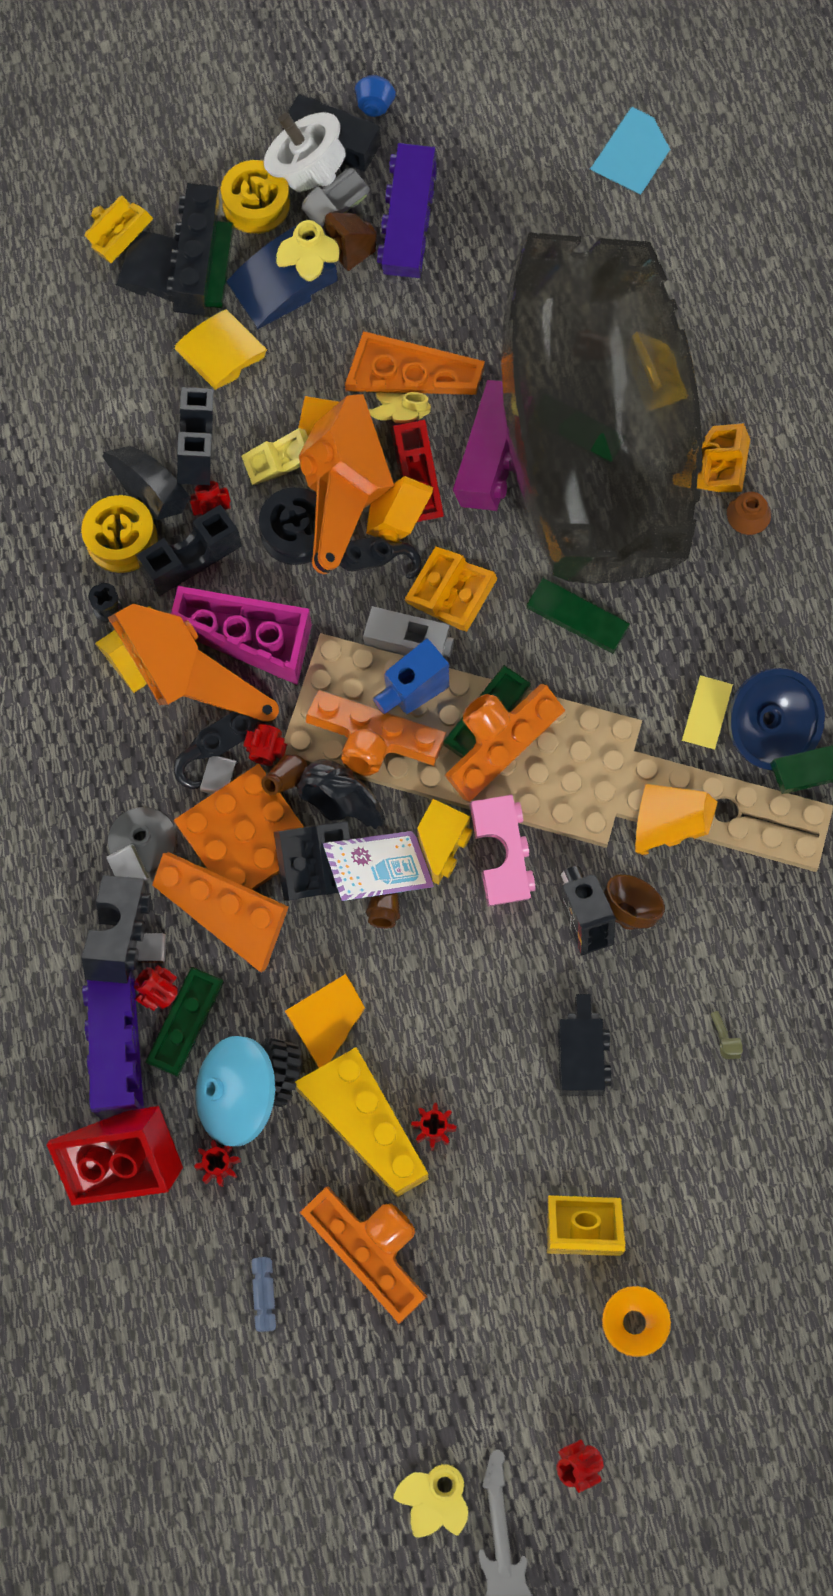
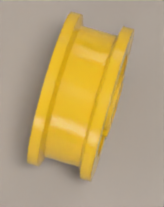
[221,160,290,234]
[81,495,158,573]

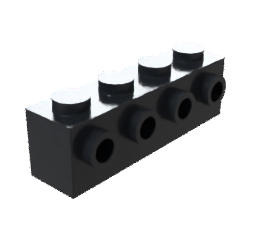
[167,183,219,316]

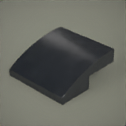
[116,231,179,302]
[274,821,350,901]

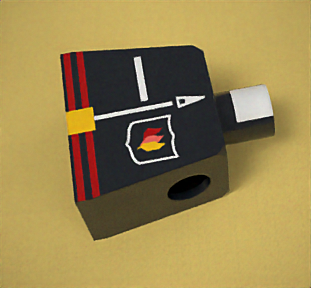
[561,866,616,956]

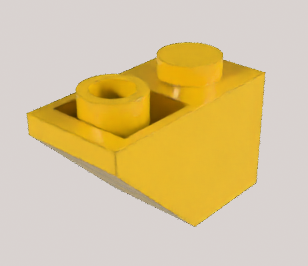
[417,799,473,885]

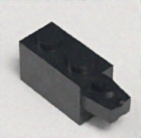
[558,994,611,1096]

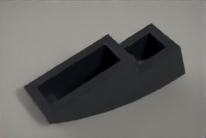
[102,446,190,520]

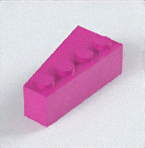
[171,586,312,685]

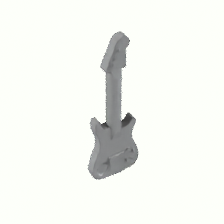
[479,1450,533,1596]

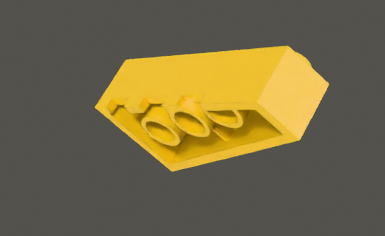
[295,1047,429,1197]

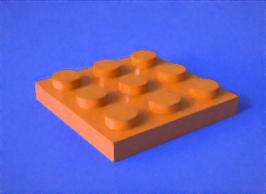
[174,764,304,890]

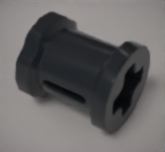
[88,583,123,622]

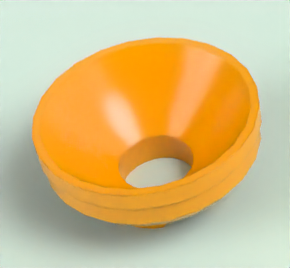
[602,1286,671,1357]

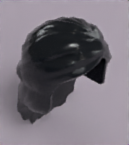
[297,759,385,830]

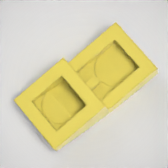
[242,428,308,485]
[682,675,733,750]

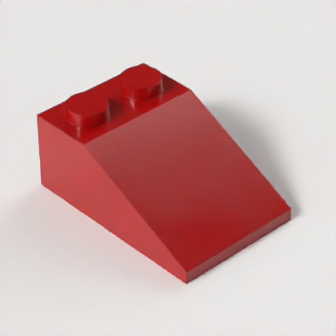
[46,1106,184,1206]

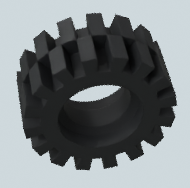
[260,1037,301,1107]

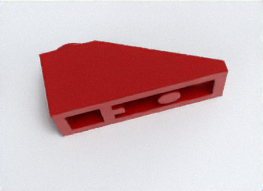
[390,420,444,522]

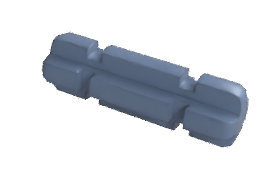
[251,1257,276,1332]

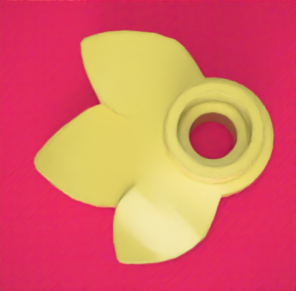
[276,220,339,281]
[369,392,431,423]
[394,1464,468,1538]

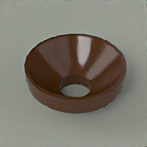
[603,874,665,930]

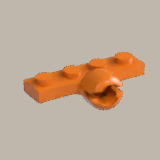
[445,684,565,802]
[306,690,446,776]
[300,1187,428,1324]

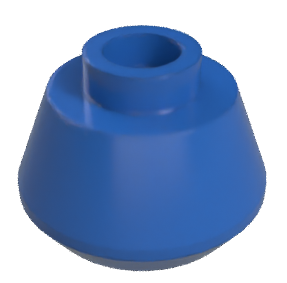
[355,75,396,117]

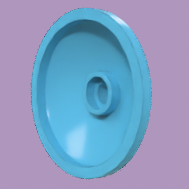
[195,1036,275,1146]

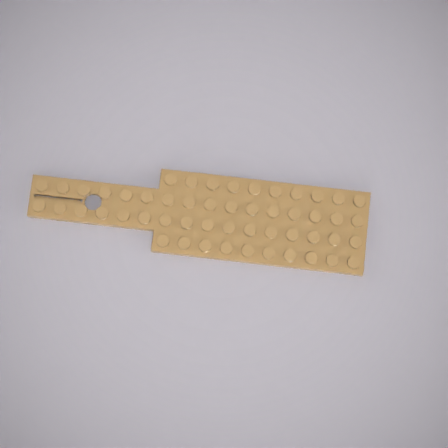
[284,633,833,872]

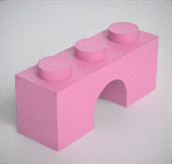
[470,795,535,907]

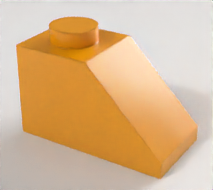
[366,476,433,542]

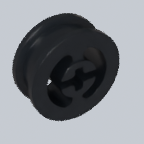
[259,487,317,565]

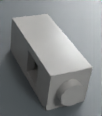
[363,606,454,658]

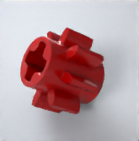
[190,481,231,516]
[243,724,288,766]
[134,965,178,1011]
[411,1103,456,1150]
[194,1140,241,1187]
[557,1439,604,1493]

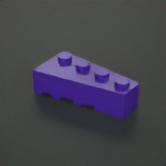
[377,143,437,278]
[82,971,144,1120]

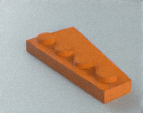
[345,331,485,395]
[152,852,289,972]

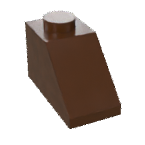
[325,212,377,271]

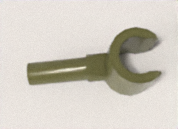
[710,1011,743,1059]

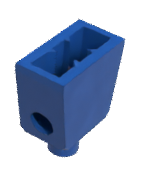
[373,638,450,714]

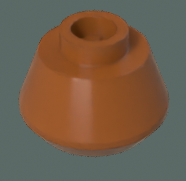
[726,492,771,535]

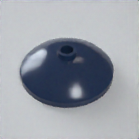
[728,668,825,771]

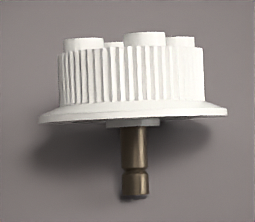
[264,112,345,192]

